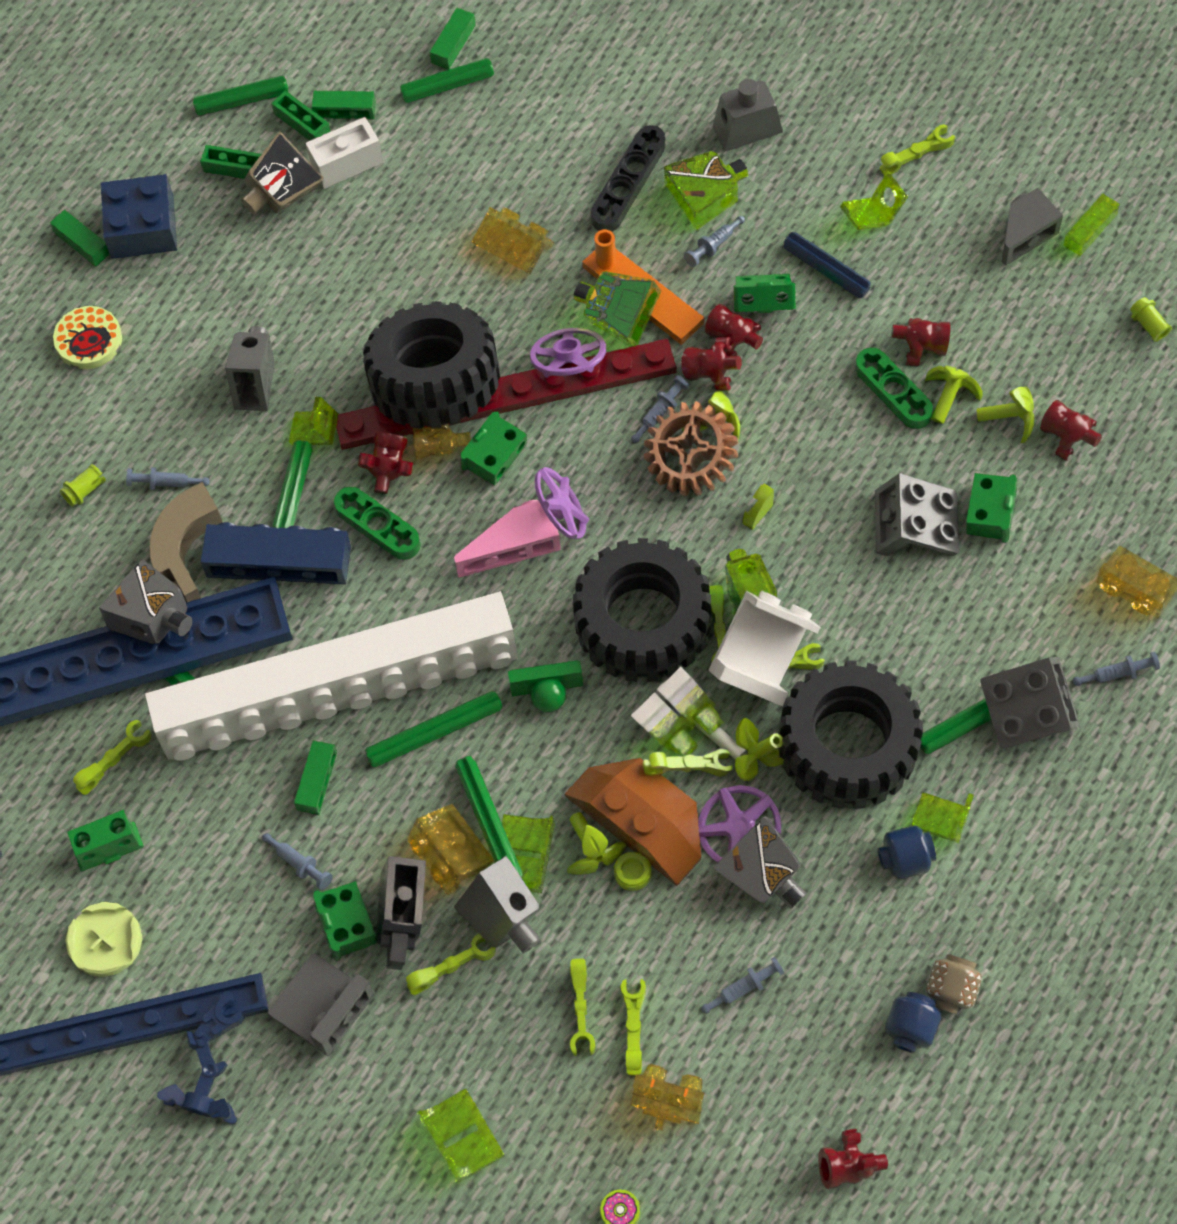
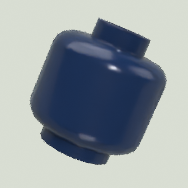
[878,826,936,879]
[885,992,941,1053]

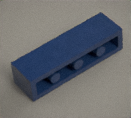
[201,522,351,584]

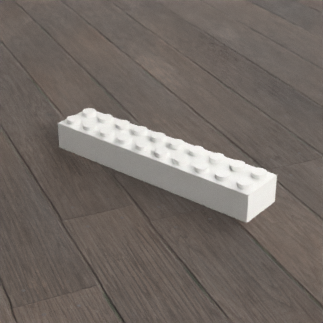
[145,591,518,760]

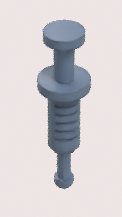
[684,216,745,267]
[631,375,689,443]
[126,467,210,490]
[1073,652,1160,686]
[262,833,333,890]
[701,957,784,1013]

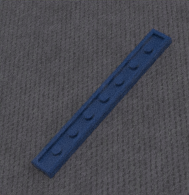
[0,973,269,1076]

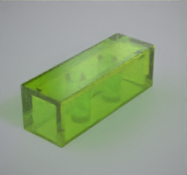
[1063,193,1120,257]

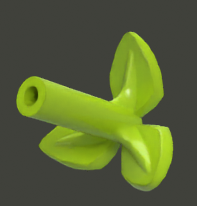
[925,366,983,424]
[977,386,1035,443]
[681,390,740,441]
[735,717,784,781]
[567,812,626,875]

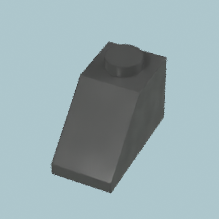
[1002,188,1063,266]

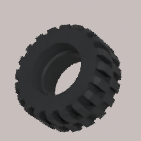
[363,301,500,429]
[573,538,711,682]
[778,660,923,809]

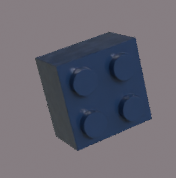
[101,174,177,259]

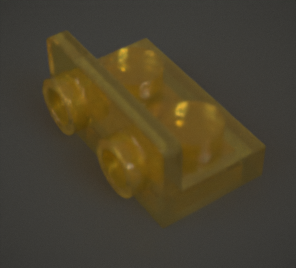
[471,206,554,275]
[1096,545,1177,619]
[408,804,494,895]

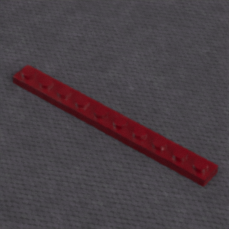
[334,338,677,450]

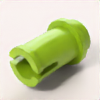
[1130,297,1172,342]
[60,464,106,507]

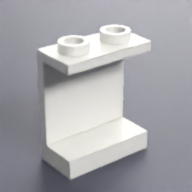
[709,591,821,706]

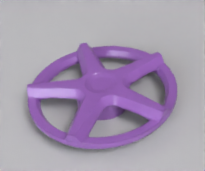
[530,328,607,378]
[535,467,589,539]
[698,785,781,862]

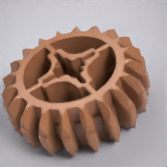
[644,401,738,496]

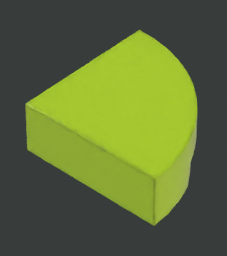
[742,483,774,530]

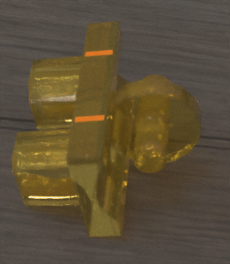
[631,1064,705,1131]

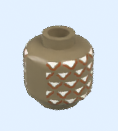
[926,954,982,1014]

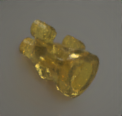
[412,424,471,460]

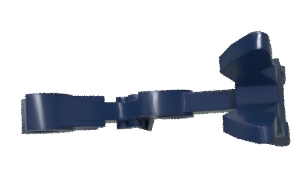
[157,996,245,1124]

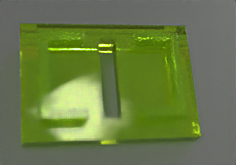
[494,814,555,894]
[418,1088,505,1184]

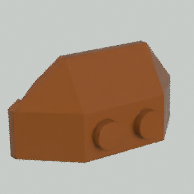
[564,758,701,886]

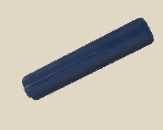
[784,232,871,298]

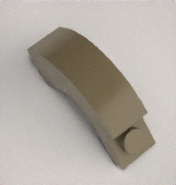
[150,482,222,602]

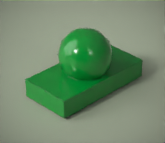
[508,660,584,713]

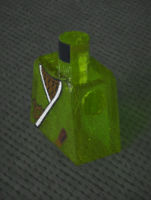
[664,151,748,230]

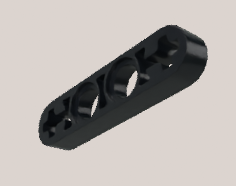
[591,125,666,232]

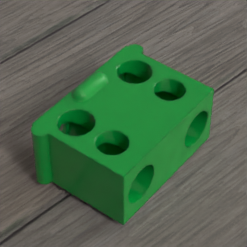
[733,274,796,313]
[460,412,527,486]
[966,473,1017,543]
[67,809,144,872]
[313,881,376,961]

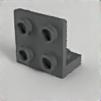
[875,473,960,556]
[980,657,1080,749]
[268,953,374,1057]

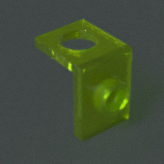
[840,174,908,230]
[288,396,339,445]
[911,792,974,843]

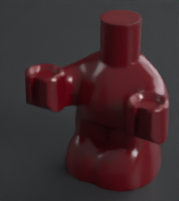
[705,304,763,356]
[891,318,951,367]
[681,337,742,391]
[1040,400,1102,461]
[358,432,413,494]
[818,1128,888,1189]

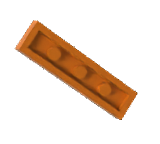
[582,229,705,345]

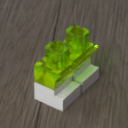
[631,667,724,756]

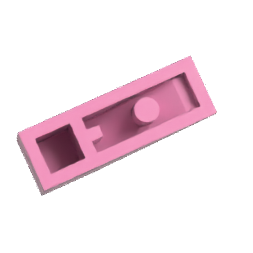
[454,499,561,577]

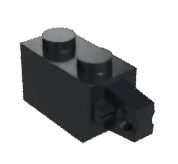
[376,856,426,970]

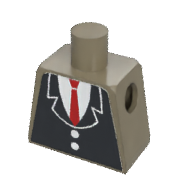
[241,132,324,214]

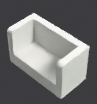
[305,117,383,189]

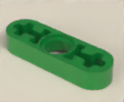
[856,348,933,429]
[334,487,421,560]

